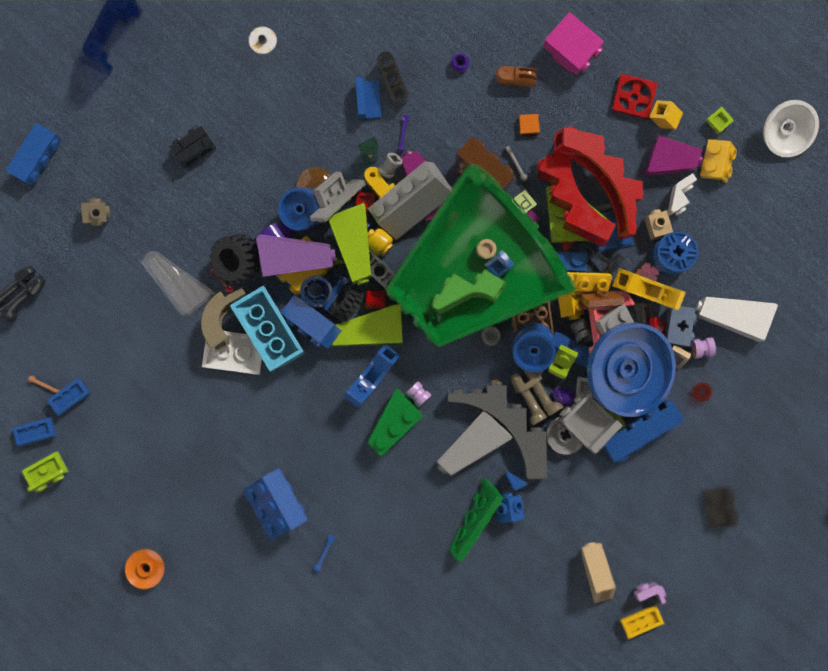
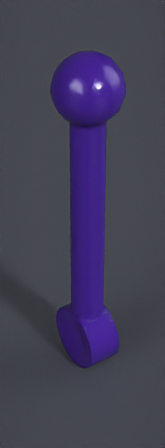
[397,115,409,153]

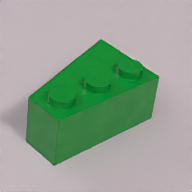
[368,388,423,456]

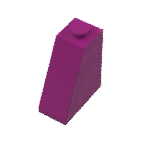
[644,136,703,177]

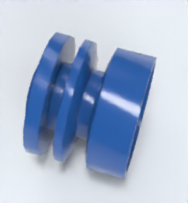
[651,232,698,276]

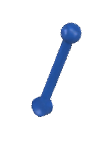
[313,535,335,573]

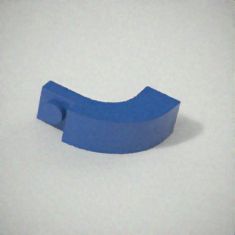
[344,344,401,408]

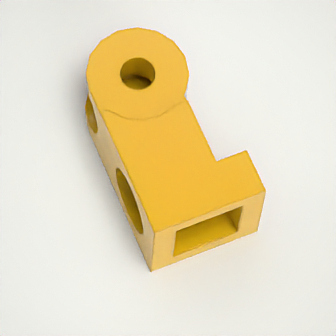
[365,167,395,199]

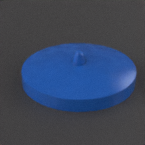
[587,322,676,417]

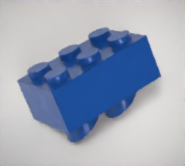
[242,468,308,541]

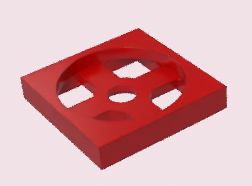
[612,74,658,120]

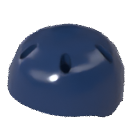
[300,276,332,307]

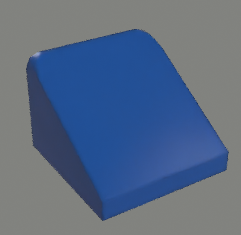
[485,250,514,278]
[505,471,527,491]

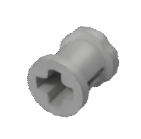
[378,153,402,178]

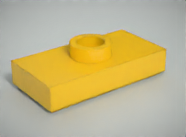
[620,604,664,639]

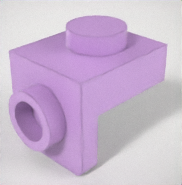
[633,582,666,604]

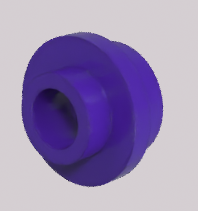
[451,53,470,72]

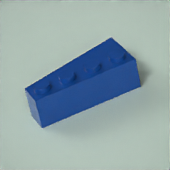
[603,400,685,463]

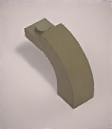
[201,288,246,354]

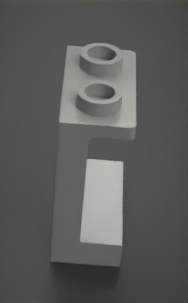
[558,392,623,454]

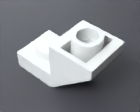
[667,173,697,216]

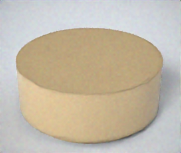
[476,239,496,259]

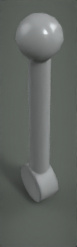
[506,146,528,182]

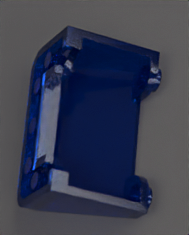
[77,0,143,76]

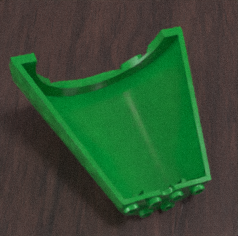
[386,163,576,347]

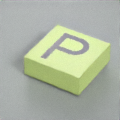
[514,190,537,213]

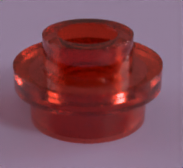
[693,382,712,402]

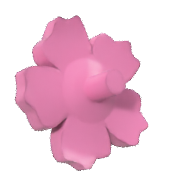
[636,263,659,281]

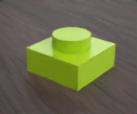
[706,107,734,134]

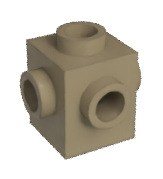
[81,198,110,226]

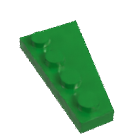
[449,477,503,562]

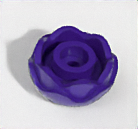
[553,387,576,406]

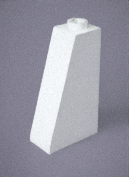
[695,297,778,342]

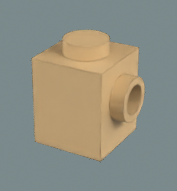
[645,209,673,240]

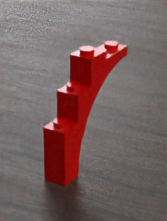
[536,126,616,248]
[554,127,643,240]

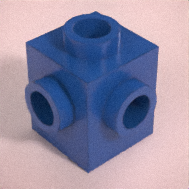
[496,493,525,523]

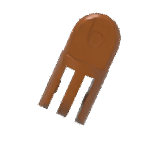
[495,66,536,88]

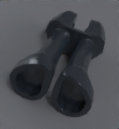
[0,265,46,323]

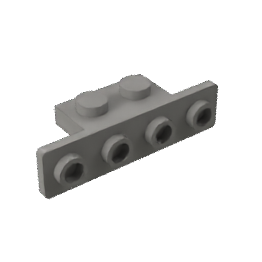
[310,172,367,223]

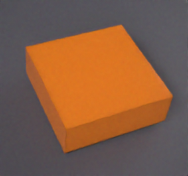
[519,114,540,135]

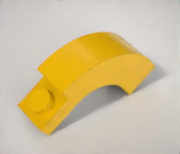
[612,268,686,311]

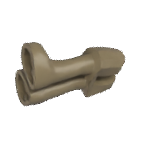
[511,370,563,426]

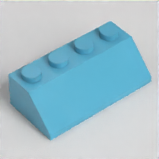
[230,285,305,372]

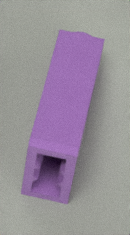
[256,234,336,276]

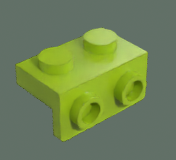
[22,452,69,493]

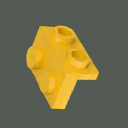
[700,139,736,183]
[567,272,612,292]

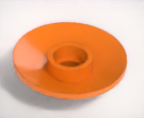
[125,549,165,589]

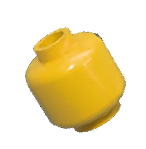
[368,228,393,257]

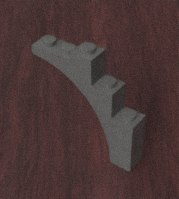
[448,382,547,479]

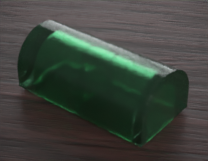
[358,137,379,164]

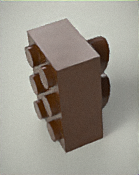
[455,136,515,191]

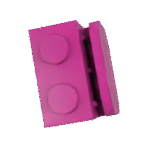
[543,12,604,75]

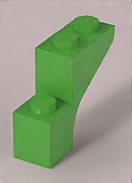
[432,270,505,314]

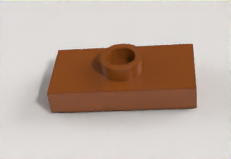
[580,291,624,308]

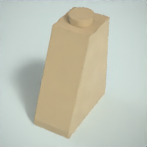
[581,542,616,603]

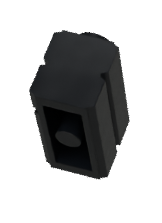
[169,126,216,168]

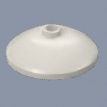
[763,100,819,157]

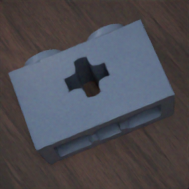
[665,306,697,348]

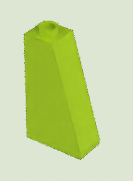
[329,203,372,285]
[333,304,402,347]

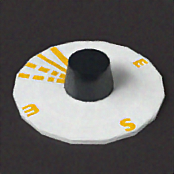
[249,27,276,54]

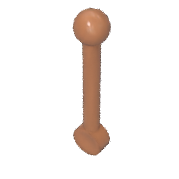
[28,376,60,393]

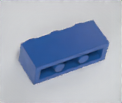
[6,123,61,186]
[281,295,342,349]

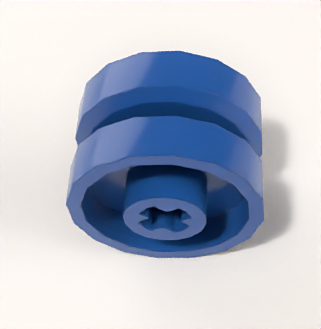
[278,188,321,231]
[513,322,556,372]

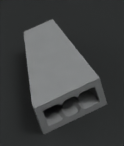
[436,410,513,475]

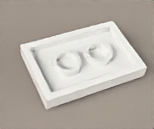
[202,331,262,375]

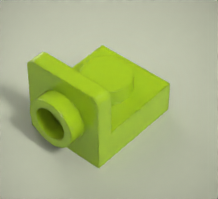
[548,345,578,379]

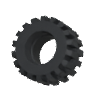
[209,234,261,284]

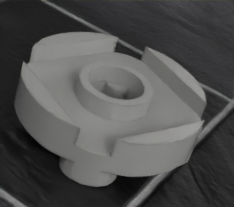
[546,417,583,455]

